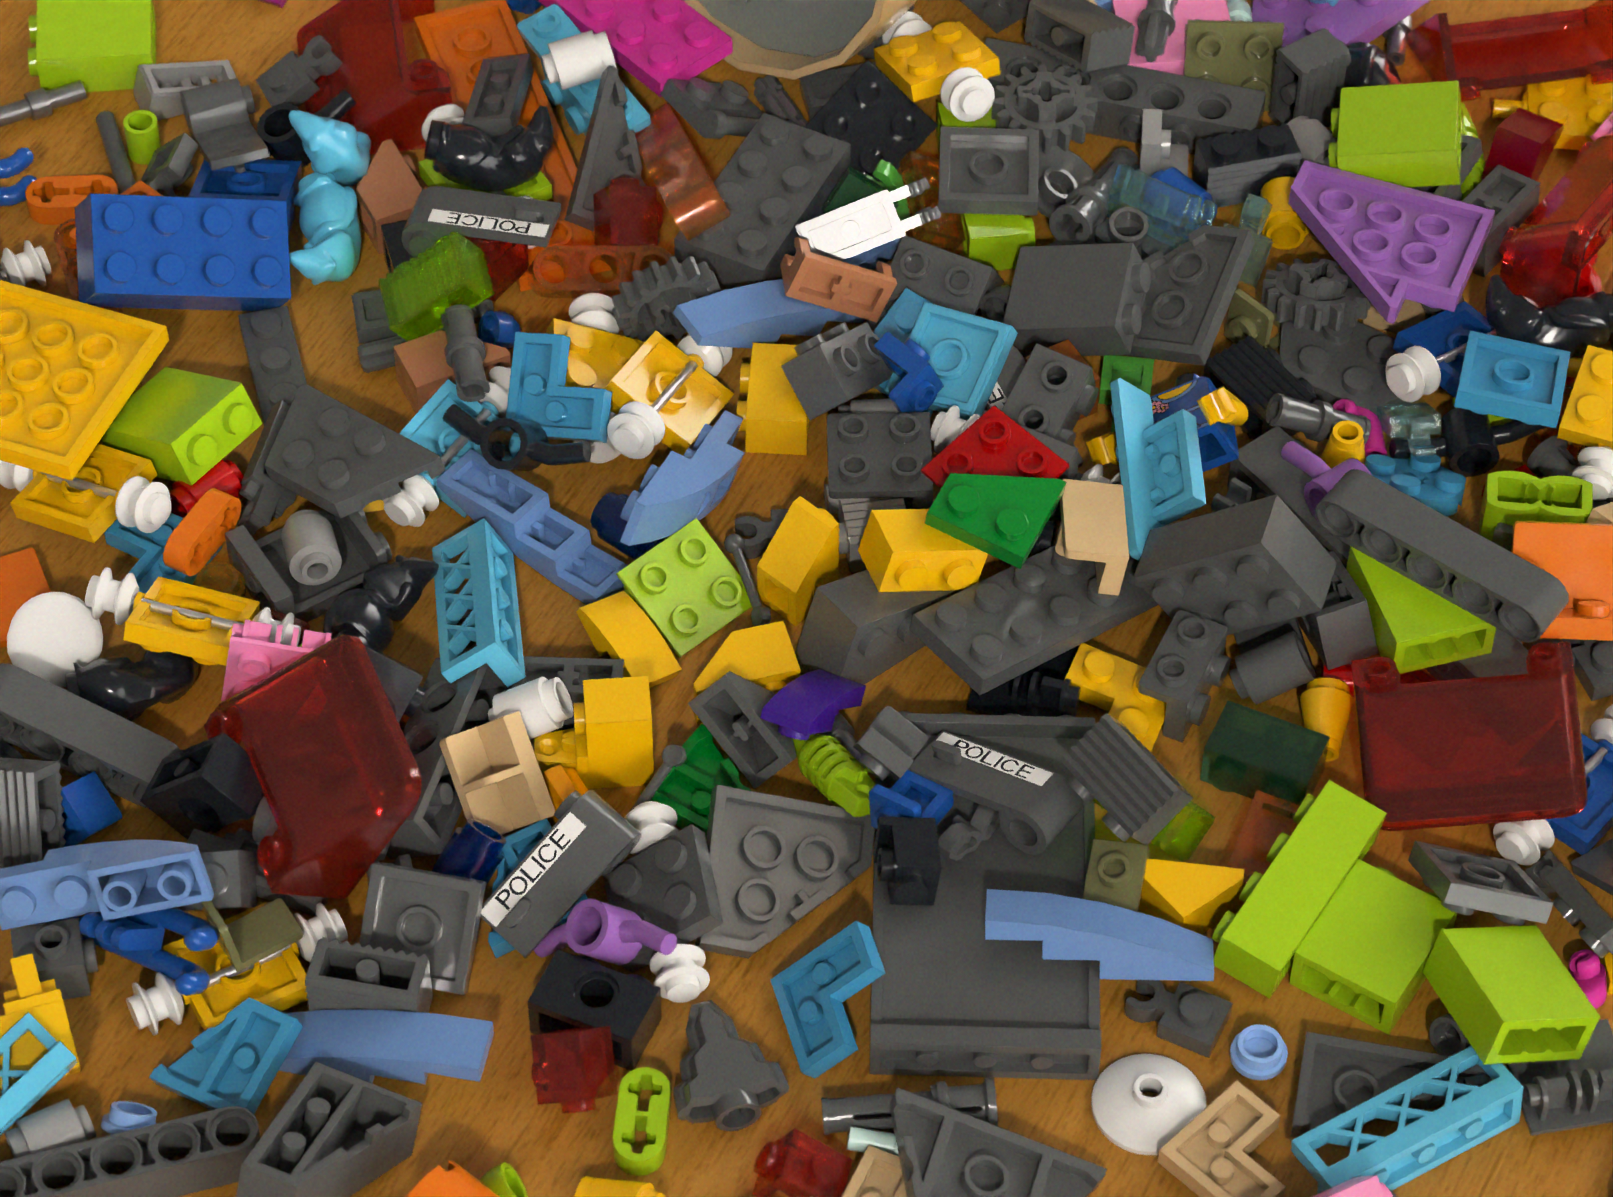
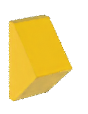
[1139,858,1244,935]

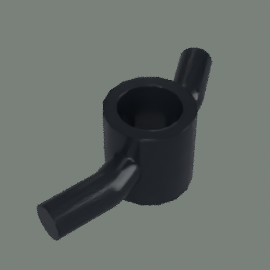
[257,90,356,168]
[443,404,591,471]
[1389,407,1546,477]

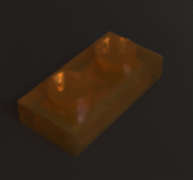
[899,151,966,251]
[1227,790,1300,890]

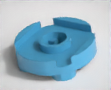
[1365,451,1466,517]

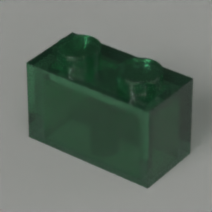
[1200,700,1330,814]

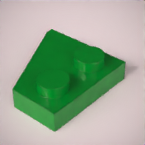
[925,473,1067,569]
[641,724,751,837]

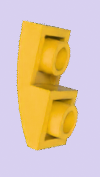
[576,591,682,688]

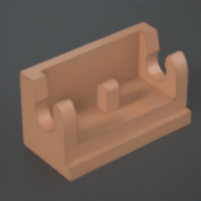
[780,237,897,323]

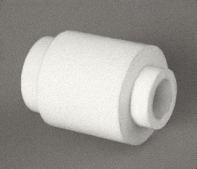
[541,30,616,90]
[488,677,573,739]

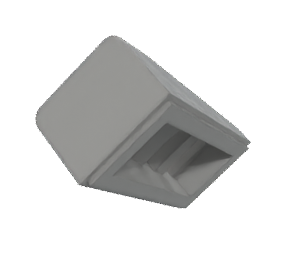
[133,60,237,120]

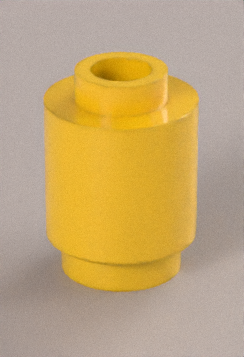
[1260,177,1310,250]

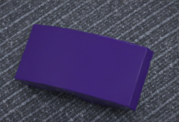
[760,669,866,740]

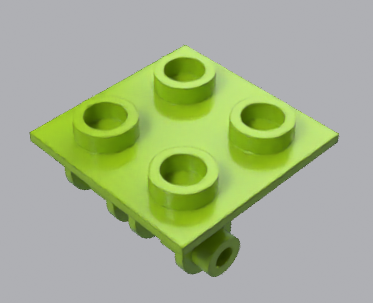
[616,518,752,658]

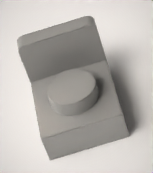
[1139,109,1188,185]

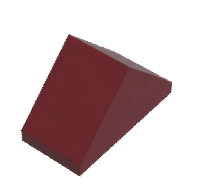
[1482,107,1564,181]

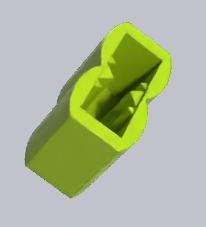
[1479,471,1593,541]

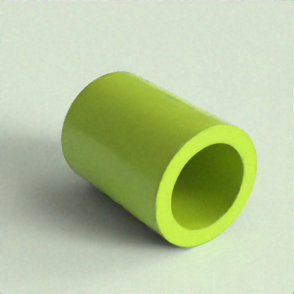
[123,110,161,165]

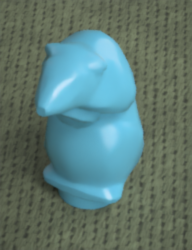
[288,110,371,187]
[289,172,362,285]

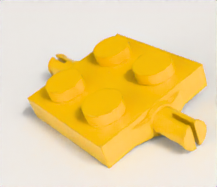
[1492,72,1613,152]

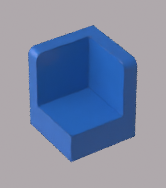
[60,771,122,847]

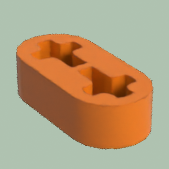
[25,175,119,225]
[163,488,241,577]

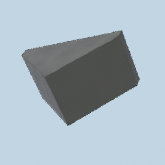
[688,671,797,789]

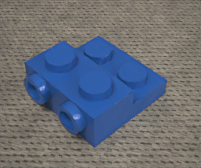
[188,159,302,235]

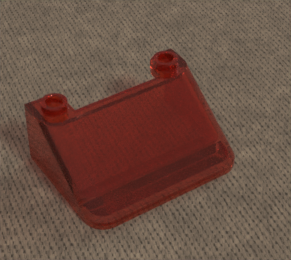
[296,0,452,155]
[1406,0,1613,102]
[204,634,422,899]
[1351,642,1588,831]

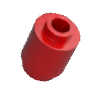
[169,459,243,518]

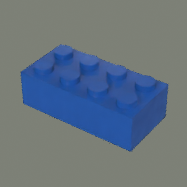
[75,193,291,311]

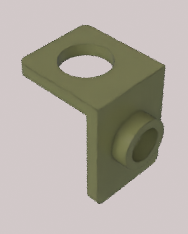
[1224,288,1282,351]
[1082,839,1151,912]
[200,898,304,973]

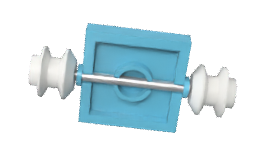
[383,366,521,527]

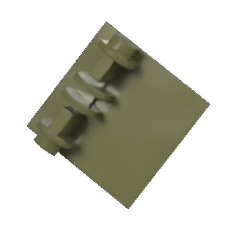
[1184,19,1284,111]

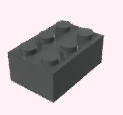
[1133,494,1337,635]

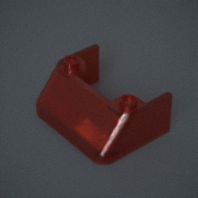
[1499,134,1613,308]

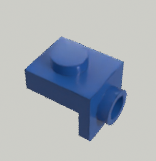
[874,331,944,412]
[869,770,954,829]

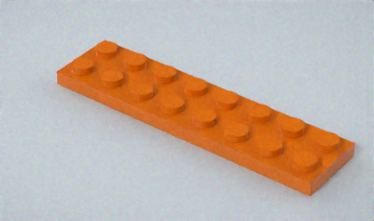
[414,0,615,292]

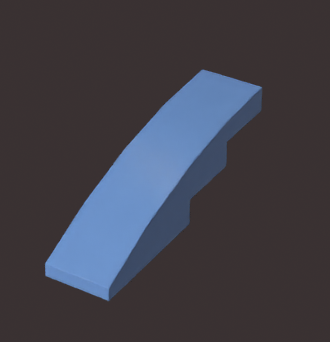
[673,279,865,349]
[436,449,627,605]
[985,889,1214,981]
[279,1009,494,1084]

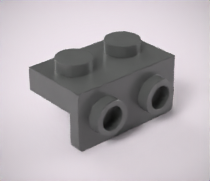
[1138,610,1231,743]

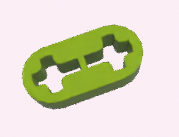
[613,1067,671,1176]

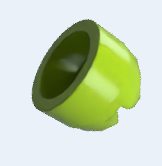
[480,1162,527,1197]

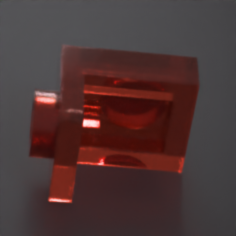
[752,1128,853,1197]

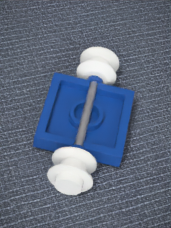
[1385,297,1539,402]
[1493,704,1613,866]

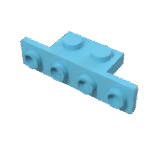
[517,4,651,136]
[1110,378,1207,561]

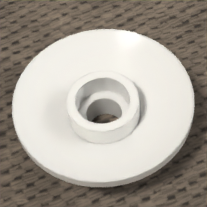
[1091,1054,1206,1156]

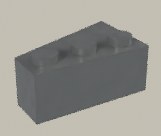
[795,570,962,685]
[236,1062,422,1197]

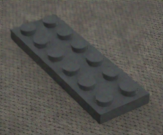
[909,545,1158,695]

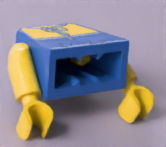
[1085,373,1248,472]

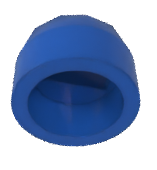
[478,311,521,350]

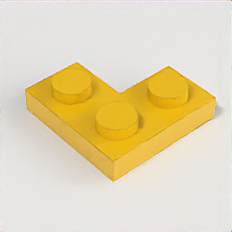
[1064,643,1166,753]

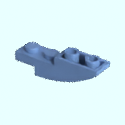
[620,410,745,546]
[0,840,214,930]

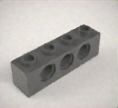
[364,658,513,860]

